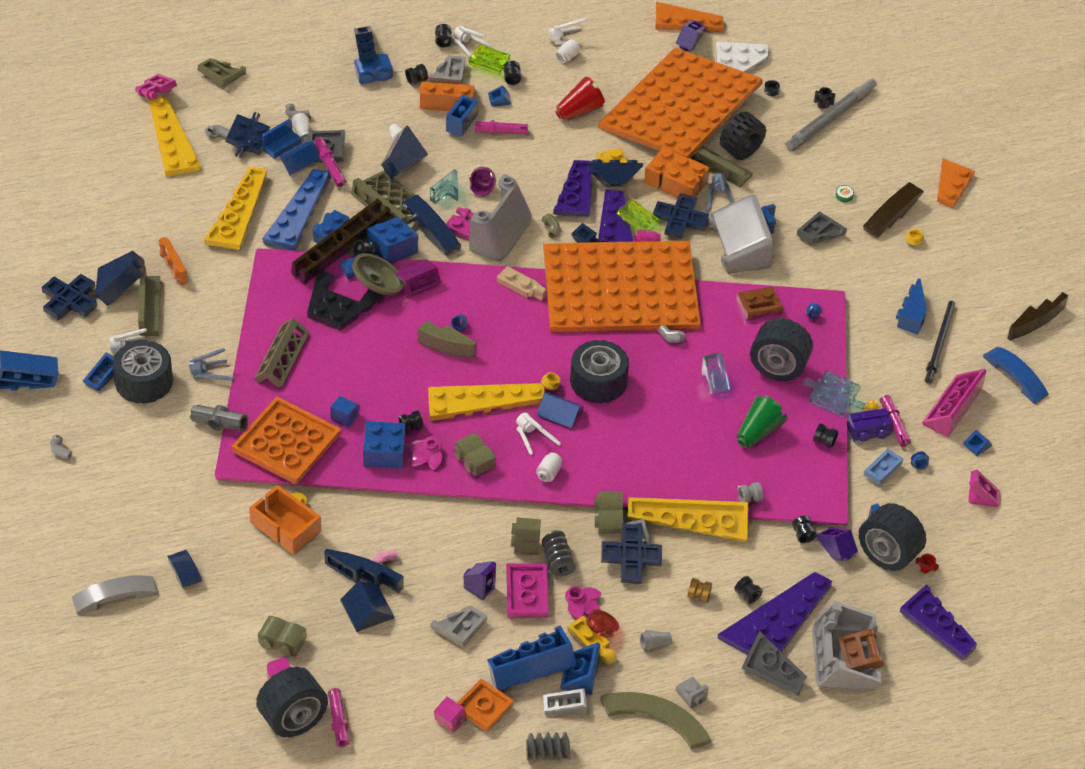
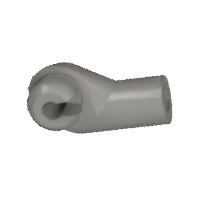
[285,104,310,119]
[658,325,686,343]
[50,435,72,460]

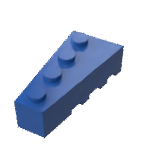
[487,625,577,690]

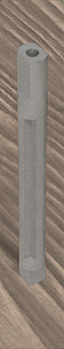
[785,78,877,150]

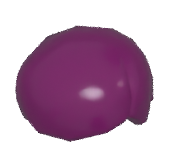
[469,167,496,196]

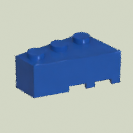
[0,350,59,391]

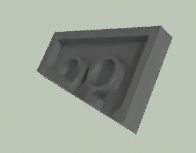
[742,631,807,696]

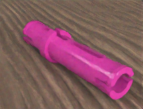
[475,120,528,135]
[313,137,347,187]
[879,395,911,447]
[328,688,350,747]

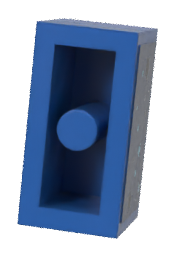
[446,95,478,137]

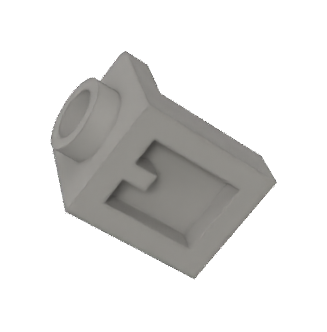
[676,677,709,708]

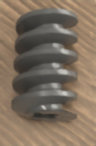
[542,530,576,576]
[526,732,570,760]

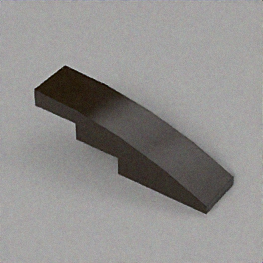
[863,182,924,238]
[1007,292,1069,341]

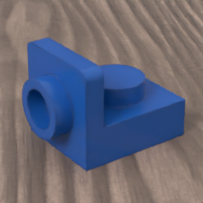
[761,204,776,234]

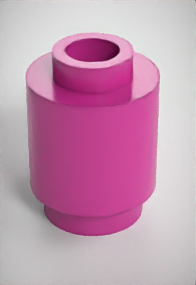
[633,229,661,242]

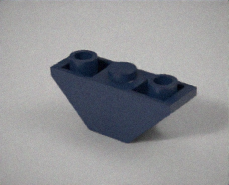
[587,159,643,187]

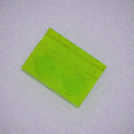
[469,44,510,75]
[617,198,660,231]

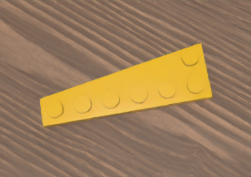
[149,96,201,176]
[204,166,267,250]
[428,383,544,421]
[627,497,748,542]

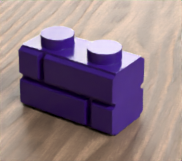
[847,408,892,441]

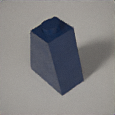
[381,125,428,179]
[95,250,145,306]

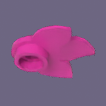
[407,436,443,471]
[565,586,601,619]

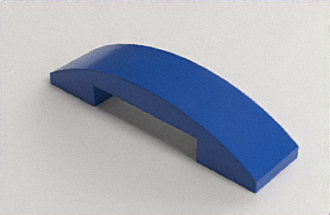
[983,347,1049,404]

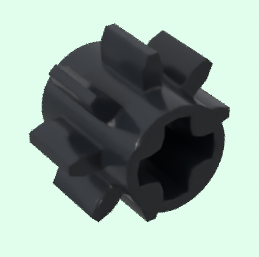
[814,87,835,109]

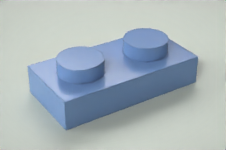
[864,449,903,485]

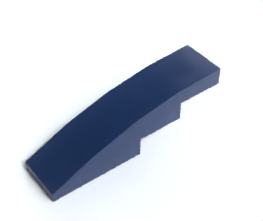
[354,26,377,61]
[403,194,461,254]
[324,549,404,593]

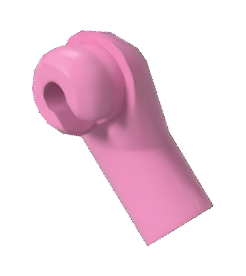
[372,550,397,565]

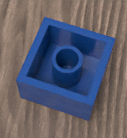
[367,217,418,263]
[363,421,405,469]

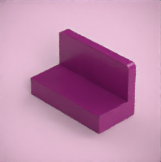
[395,260,441,297]

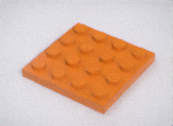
[231,396,341,485]

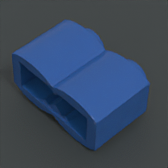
[354,54,393,84]

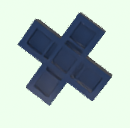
[652,193,710,239]
[41,274,97,320]
[601,524,662,584]

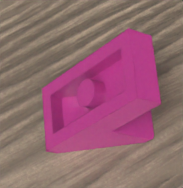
[968,469,1000,507]

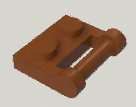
[737,286,783,319]
[838,629,884,672]

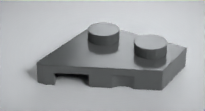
[797,211,847,244]

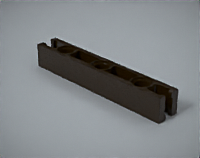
[291,198,391,285]

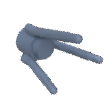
[706,173,734,212]
[189,348,234,381]

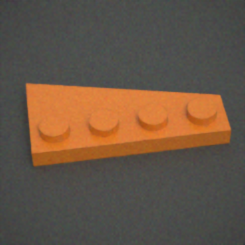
[655,2,723,33]

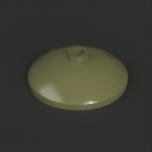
[352,254,403,295]

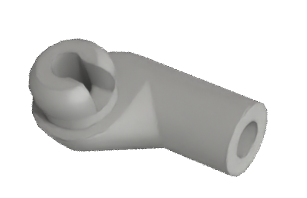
[205,125,230,138]

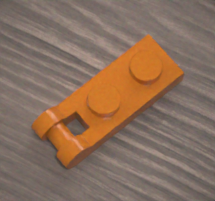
[158,237,188,285]

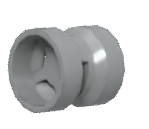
[738,482,763,504]

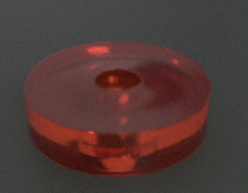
[586,609,619,638]

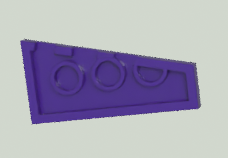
[553,160,592,217]
[598,189,633,242]
[900,584,977,660]

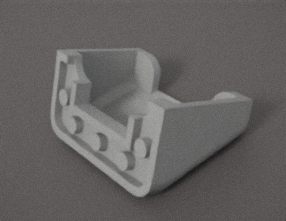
[469,174,532,261]
[708,195,773,274]
[812,600,882,689]

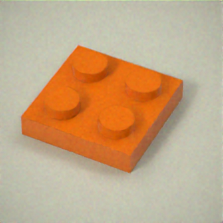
[457,679,514,732]

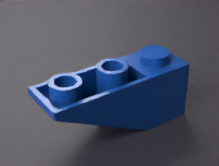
[896,278,927,335]

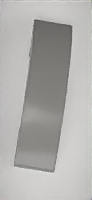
[72,575,158,615]

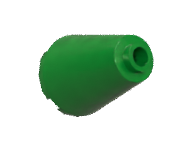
[736,395,788,448]

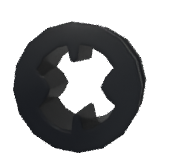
[764,80,780,96]

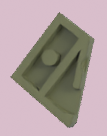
[197,58,246,86]

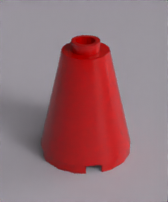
[555,76,605,121]

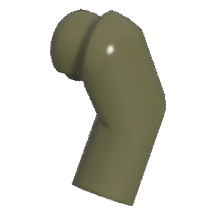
[542,214,559,238]

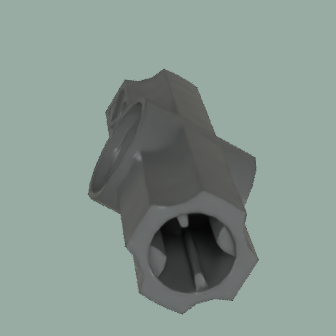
[190,405,248,431]

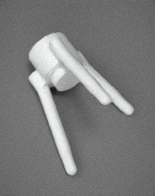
[549,18,587,46]
[453,26,492,57]
[110,328,147,352]
[516,413,561,455]

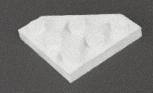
[716,42,768,73]

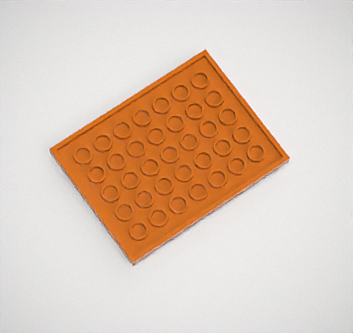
[599,47,763,158]
[543,241,700,332]

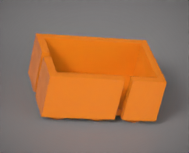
[644,147,710,198]
[249,484,322,555]

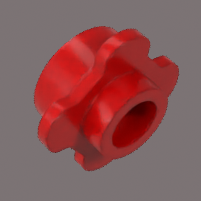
[915,553,939,574]

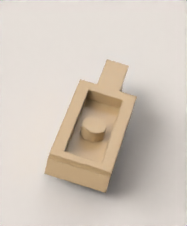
[497,266,546,301]

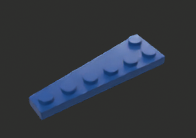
[262,169,330,250]

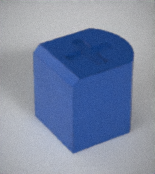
[330,395,360,427]

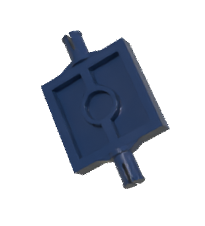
[225,112,270,158]

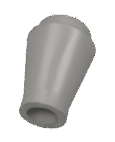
[640,630,672,651]

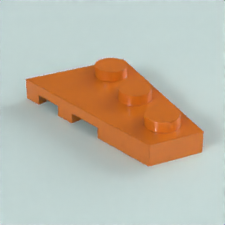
[937,158,975,208]

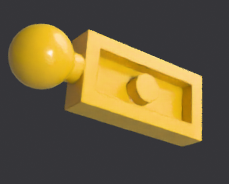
[567,616,617,665]

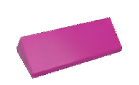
[922,369,987,437]

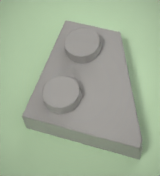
[428,55,466,85]
[431,605,487,647]

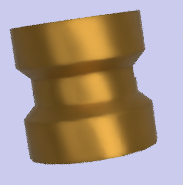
[687,578,712,602]

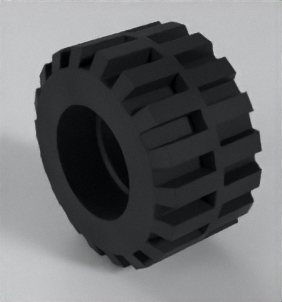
[719,111,767,160]

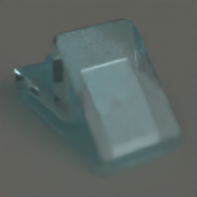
[430,169,458,204]
[702,352,730,394]

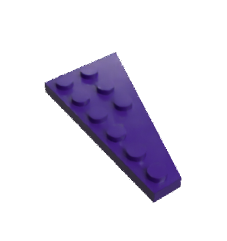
[717,572,832,655]

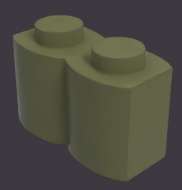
[453,432,496,476]
[594,491,623,534]
[511,517,541,555]
[258,616,307,656]

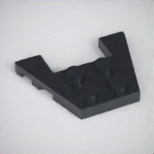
[307,270,383,330]

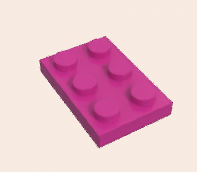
[506,563,549,618]

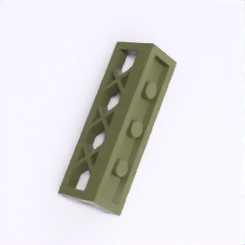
[690,146,753,188]
[138,266,161,336]
[254,318,309,388]

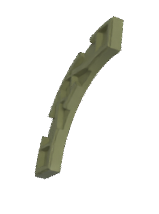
[600,692,711,749]

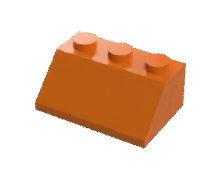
[420,82,475,111]

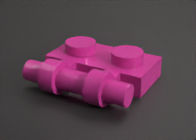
[135,74,177,99]
[446,207,475,241]

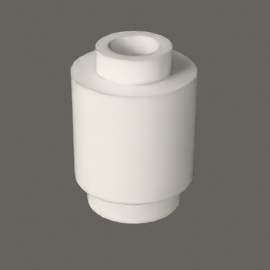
[555,39,580,63]
[536,453,562,482]

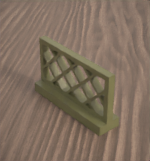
[351,171,415,225]

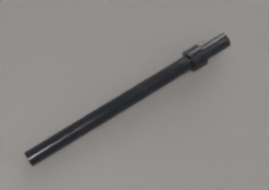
[925,301,956,384]

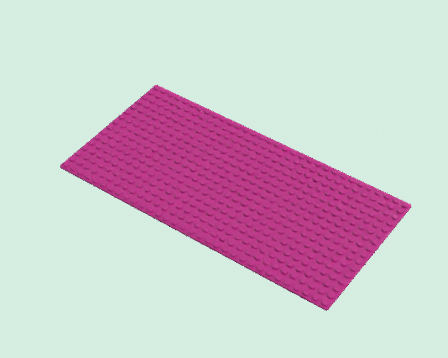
[215,248,848,526]

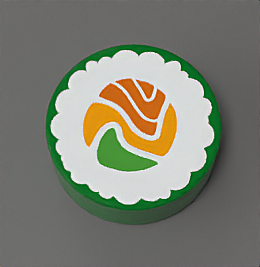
[836,185,854,202]

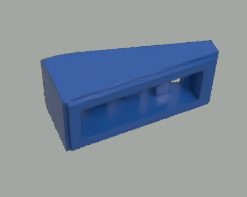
[83,352,114,391]

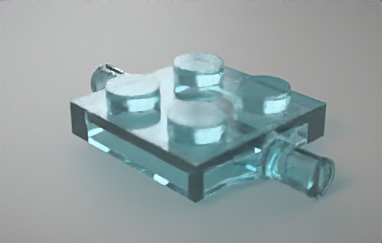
[803,370,866,417]

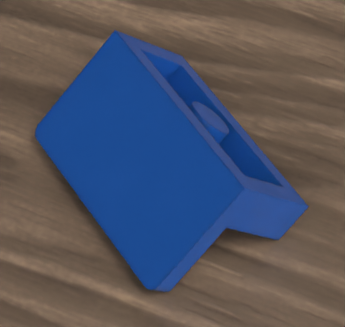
[262,119,302,159]
[537,393,584,428]

